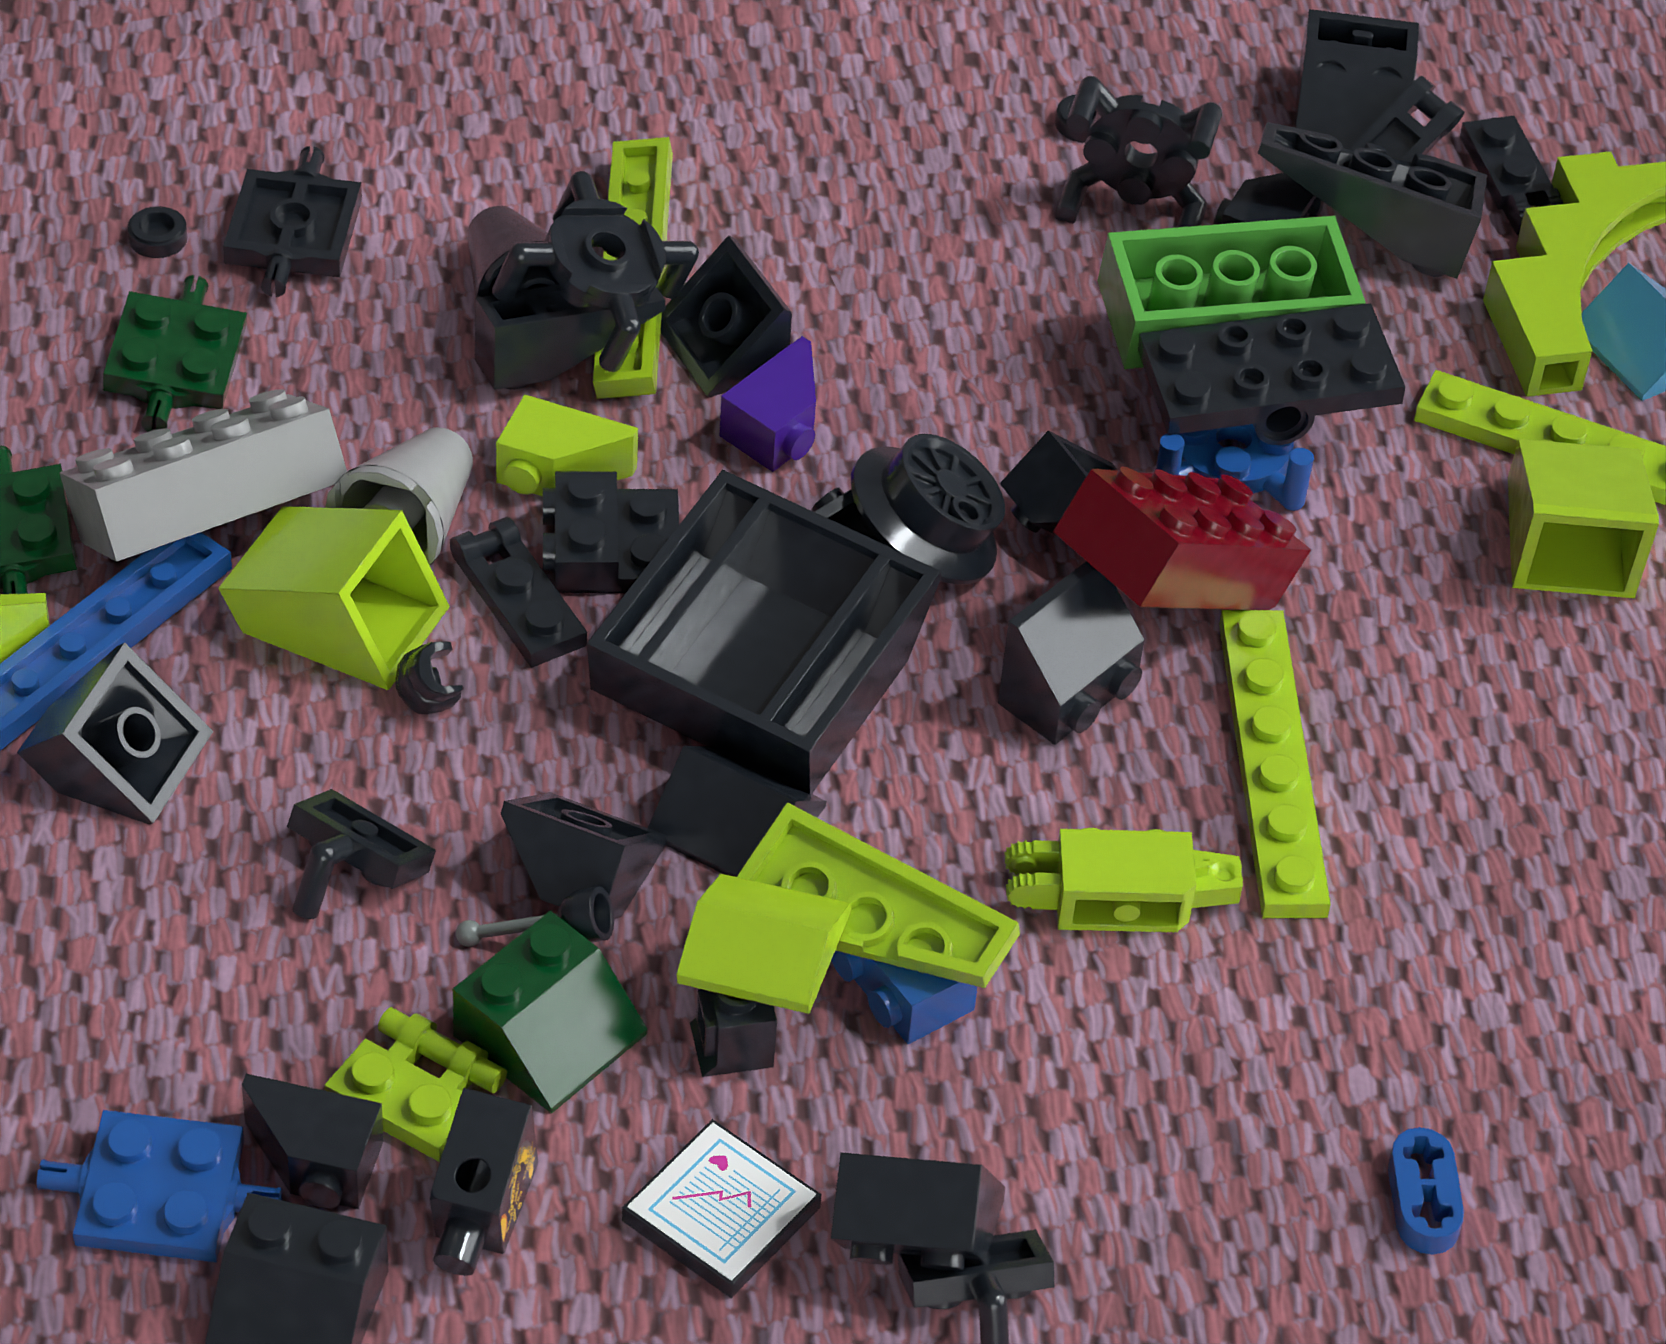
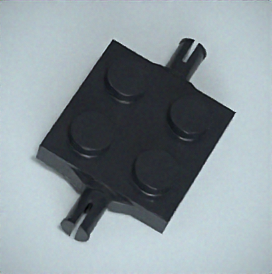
[223,146,362,297]

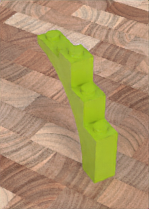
[1483,152,1666,397]

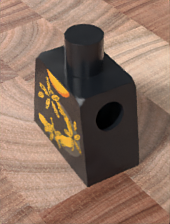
[430,1088,539,1276]

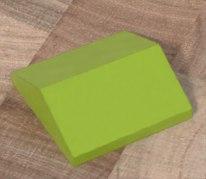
[676,874,851,1014]

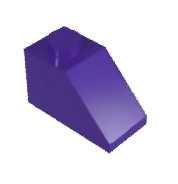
[719,336,816,472]

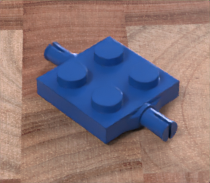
[37,1110,283,1263]

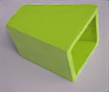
[1508,439,1659,599]
[218,506,450,690]

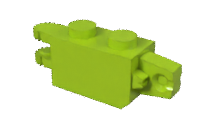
[1004,828,1243,932]

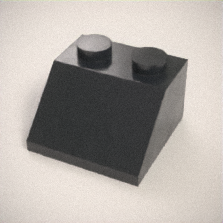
[998,561,1144,745]
[830,1152,1005,1271]
[205,1193,389,1344]

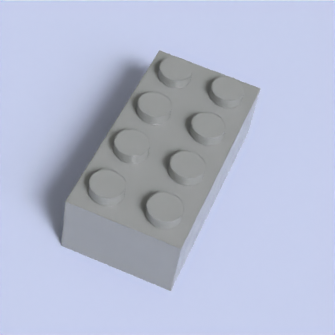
[59,389,347,562]

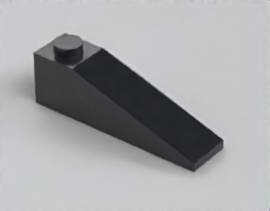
[1258,122,1487,279]

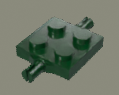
[103,275,247,432]
[0,445,77,594]

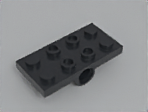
[1138,303,1406,445]

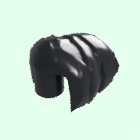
[395,641,464,714]

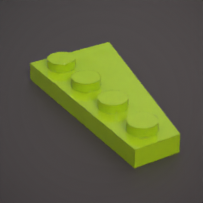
[737,802,1020,988]

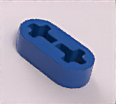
[1388,1127,1464,1255]

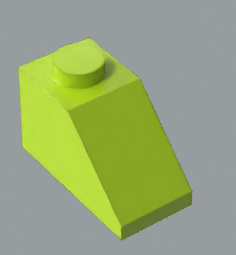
[496,394,638,496]

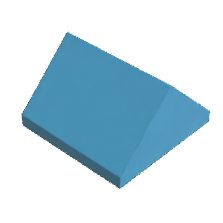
[1581,262,1666,401]

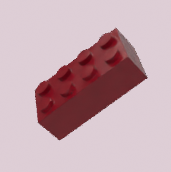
[1053,467,1311,610]

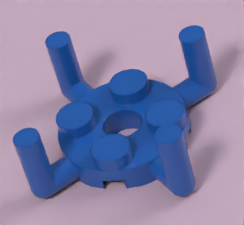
[1156,424,1314,511]

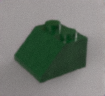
[452,911,648,1114]

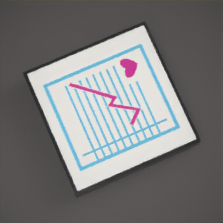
[622,1119,822,1298]

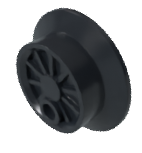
[851,434,1005,585]

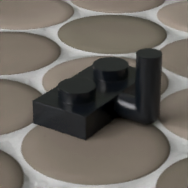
[287,789,436,919]
[898,1229,1055,1344]

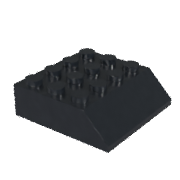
[587,469,941,794]

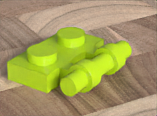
[324,1007,507,1162]

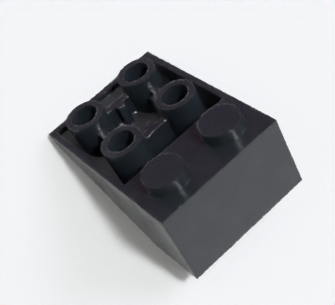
[1294,9,1419,149]

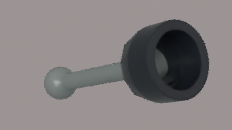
[456,886,614,947]

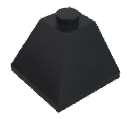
[999,430,1119,535]
[17,643,214,825]
[500,792,668,919]

